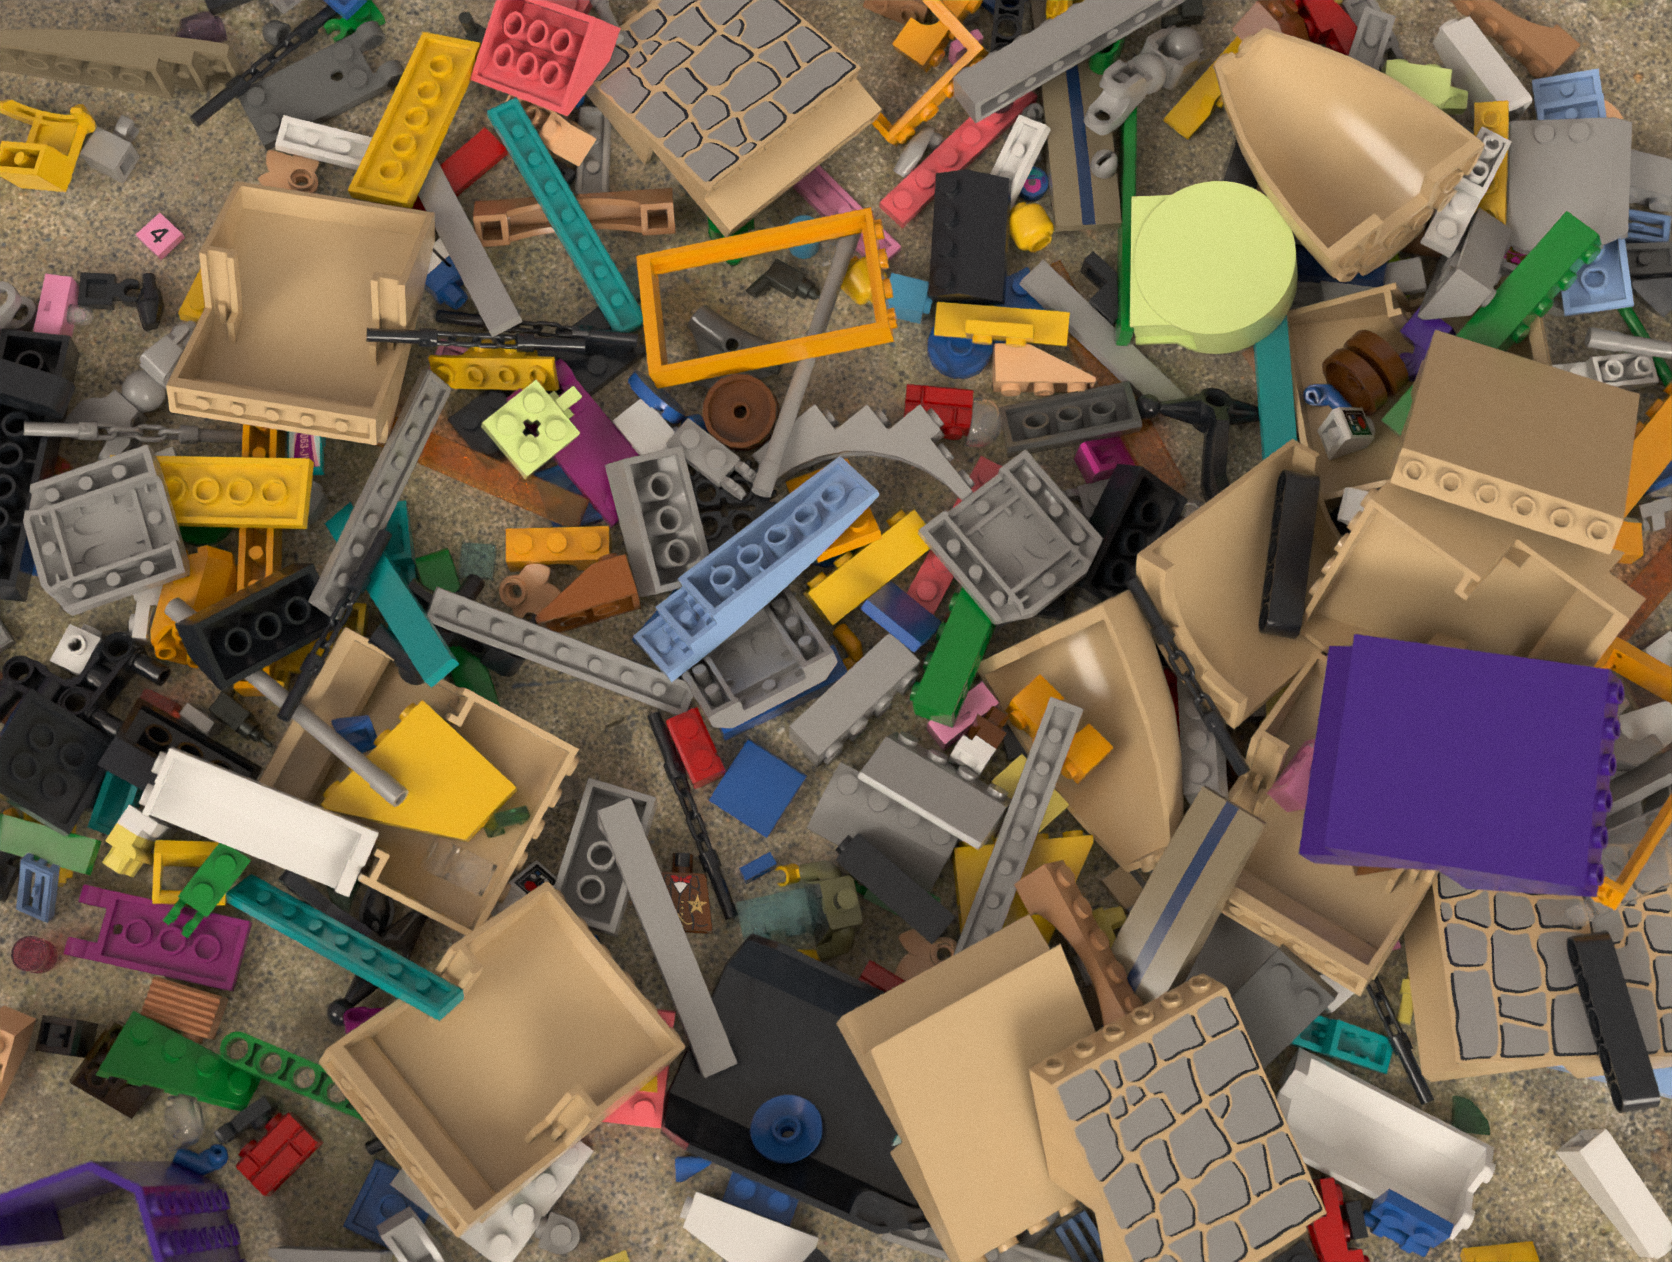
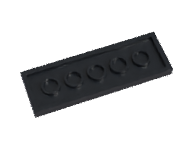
[448,306,647,473]

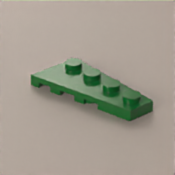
[96,1010,261,1112]

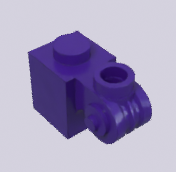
[1399,306,1457,382]

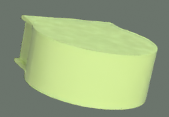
[1130,181,1298,354]

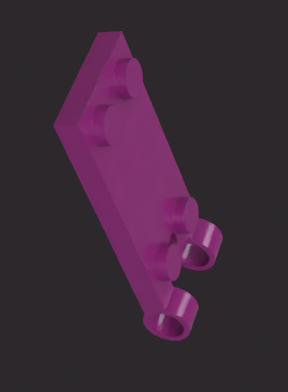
[506,358,640,528]
[63,885,253,992]

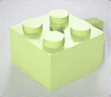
[1381,59,1468,114]
[481,380,582,479]

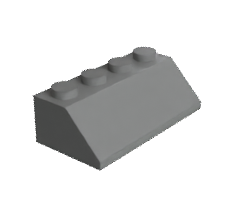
[1418,208,1512,320]
[605,446,709,597]
[857,731,1012,849]
[807,762,959,892]

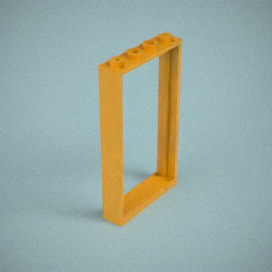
[872,0,989,147]
[636,207,898,389]
[1591,637,1672,910]

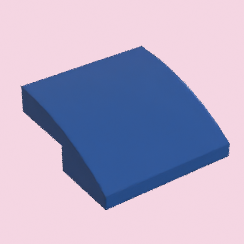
[709,739,807,838]

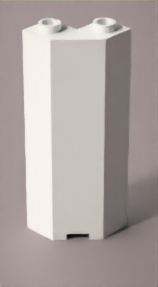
[139,747,379,897]
[1276,1048,1496,1240]

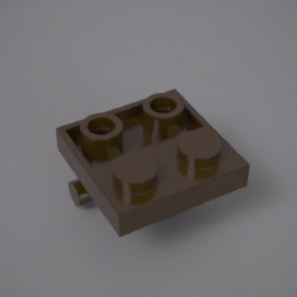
[69,1019,154,1119]

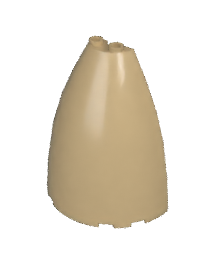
[1213,28,1485,282]
[978,590,1184,873]

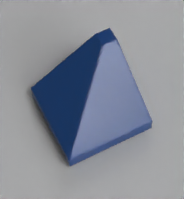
[331,715,377,753]
[675,1156,712,1182]

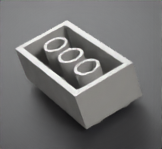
[789,633,920,768]
[554,778,658,937]

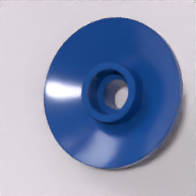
[750,1095,823,1163]

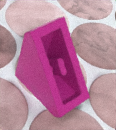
[1074,437,1135,484]

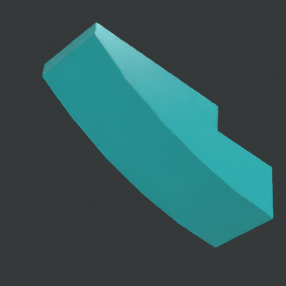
[87,771,143,835]

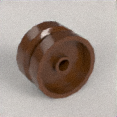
[1322,329,1409,416]
[703,374,781,452]

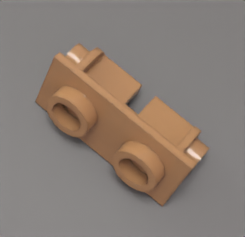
[863,0,931,25]

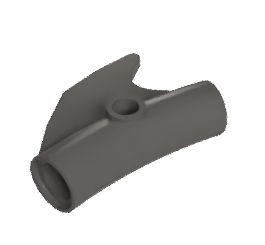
[687,304,783,389]

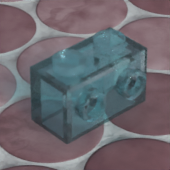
[736,888,813,941]

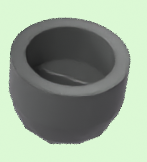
[262,20,291,48]

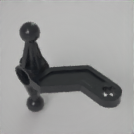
[1136,387,1259,503]
[278,869,428,1026]

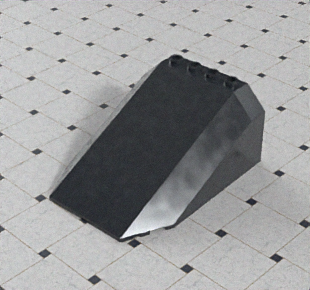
[661,933,931,1234]

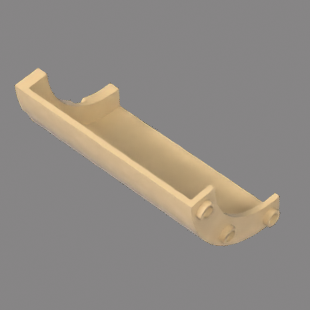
[1136,439,1342,729]

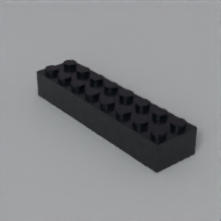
[0,329,80,602]

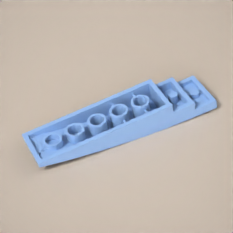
[1532,68,1634,317]
[633,456,879,682]

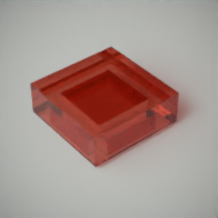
[140,688,183,720]

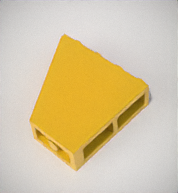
[320,700,518,842]
[951,830,1094,945]

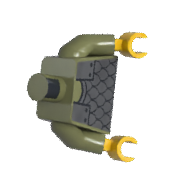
[775,861,863,962]

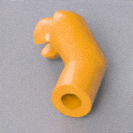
[833,624,864,671]

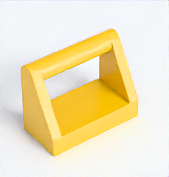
[152,840,227,906]

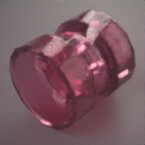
[11,936,58,974]

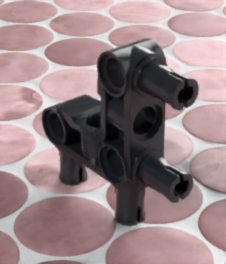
[368,574,537,685]
[0,632,171,739]

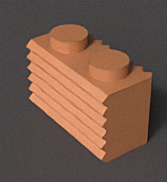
[140,976,229,1044]

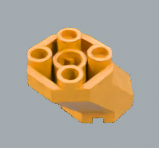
[150,545,238,668]

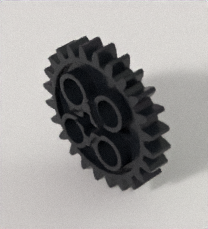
[689,460,778,553]

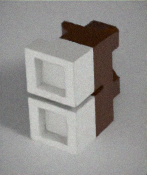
[948,706,1009,779]

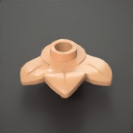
[258,150,319,193]
[499,564,561,618]
[895,929,958,981]

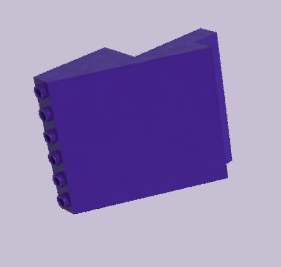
[1299,634,1624,897]

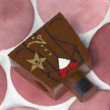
[661,853,713,934]

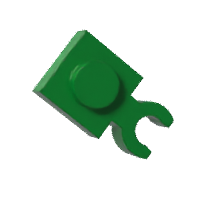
[324,0,386,43]

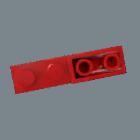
[1291,0,1358,56]
[1307,1177,1370,1262]

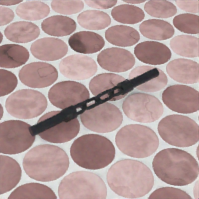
[189,5,338,127]
[436,309,641,347]
[366,328,585,352]
[277,529,392,722]
[1125,575,1250,776]
[647,712,738,920]
[1366,976,1434,1105]

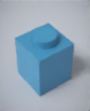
[888,273,933,324]

